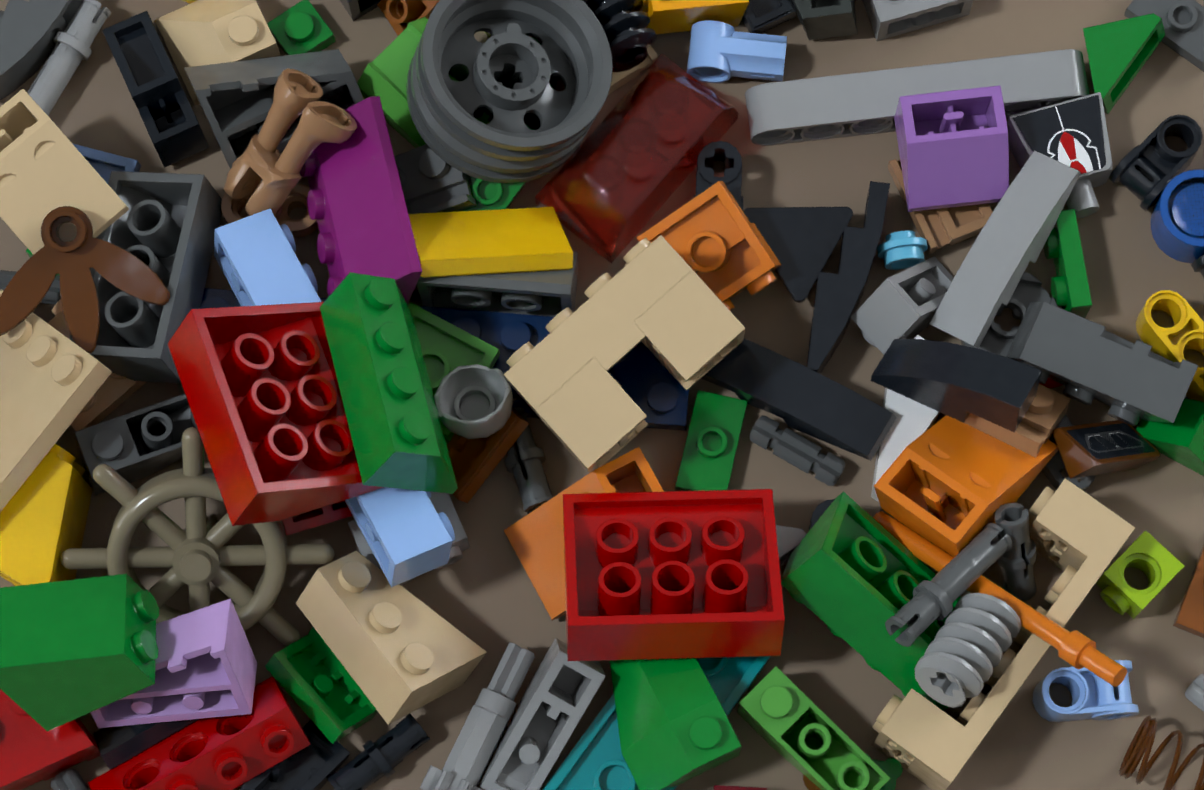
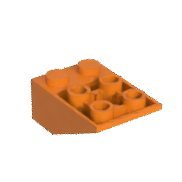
[874,415,1059,557]
[504,447,664,621]

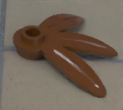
[0,206,170,354]

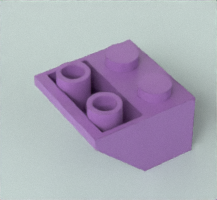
[894,85,1009,212]

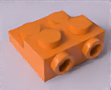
[636,181,782,311]

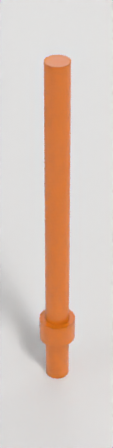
[873,511,1127,687]

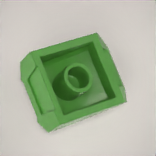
[357,17,490,148]

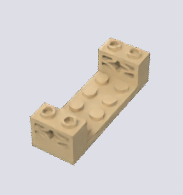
[872,478,1135,790]

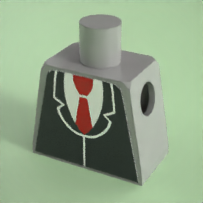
[1007,92,1112,219]

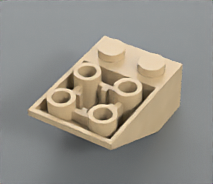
[0,89,129,255]

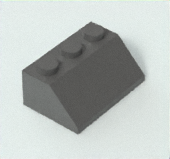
[417,251,579,317]

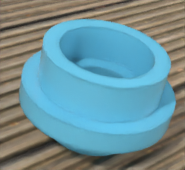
[877,230,928,270]

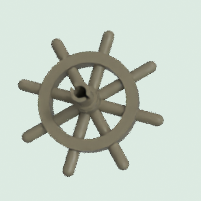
[60,427,335,646]

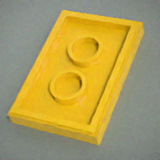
[408,207,573,278]

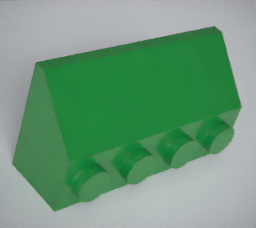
[320,272,458,494]
[781,491,961,711]

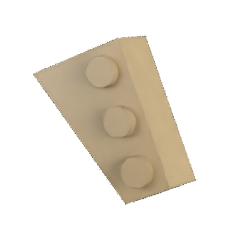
[296,551,487,725]

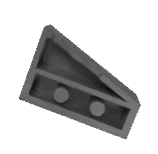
[184,49,364,169]
[1006,302,1199,426]

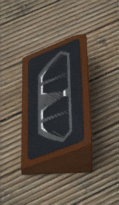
[1053,420,1161,479]

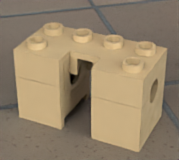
[504,235,746,473]

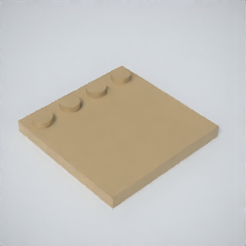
[0,290,112,512]

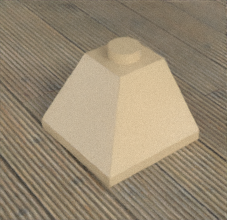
[155,0,281,105]

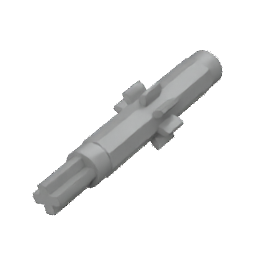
[420,642,535,790]

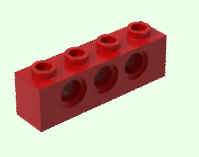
[88,676,311,790]

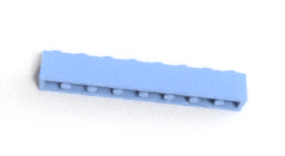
[214,208,455,587]

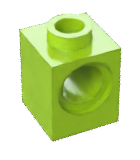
[1095,530,1184,619]

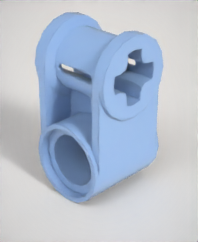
[1032,660,1139,722]

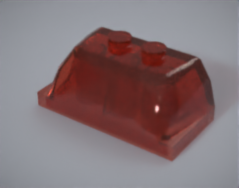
[535,54,738,264]

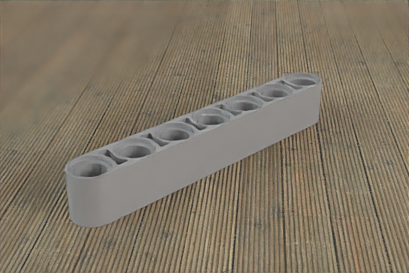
[745,49,1089,145]

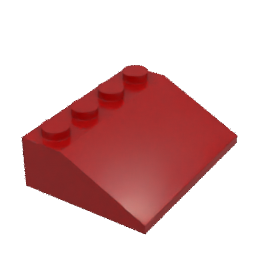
[168,302,384,526]
[563,489,785,661]

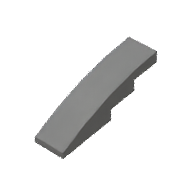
[930,150,1081,349]

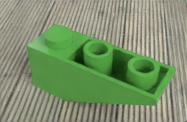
[737,666,891,790]

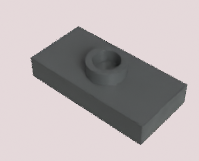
[1124,0,1204,72]

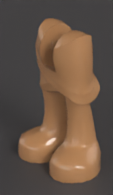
[223,68,357,216]

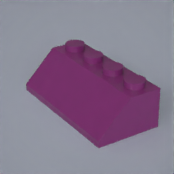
[300,96,422,305]

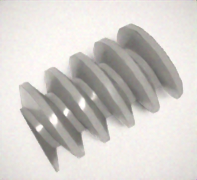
[914,593,1022,708]

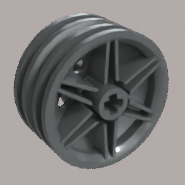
[406,0,613,183]

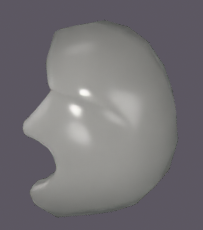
[434,364,513,440]

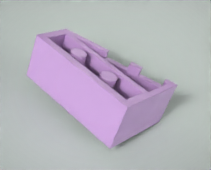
[90,598,257,728]

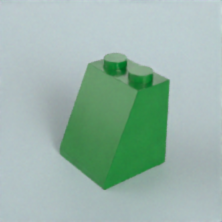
[0,574,159,731]

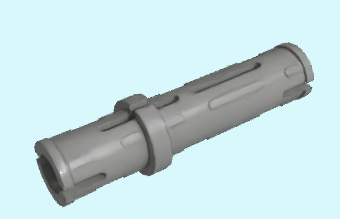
[27,0,111,116]

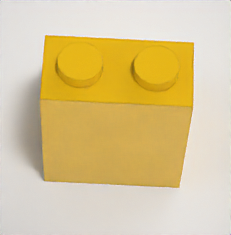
[0,444,92,586]

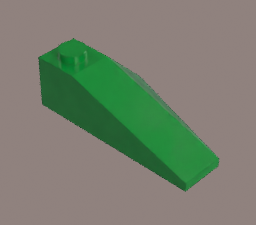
[610,658,742,790]

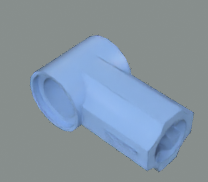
[687,20,787,83]

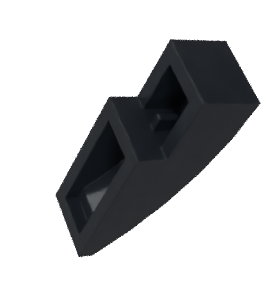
[102,11,210,168]
[871,339,1042,432]

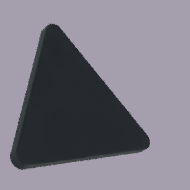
[743,207,853,303]

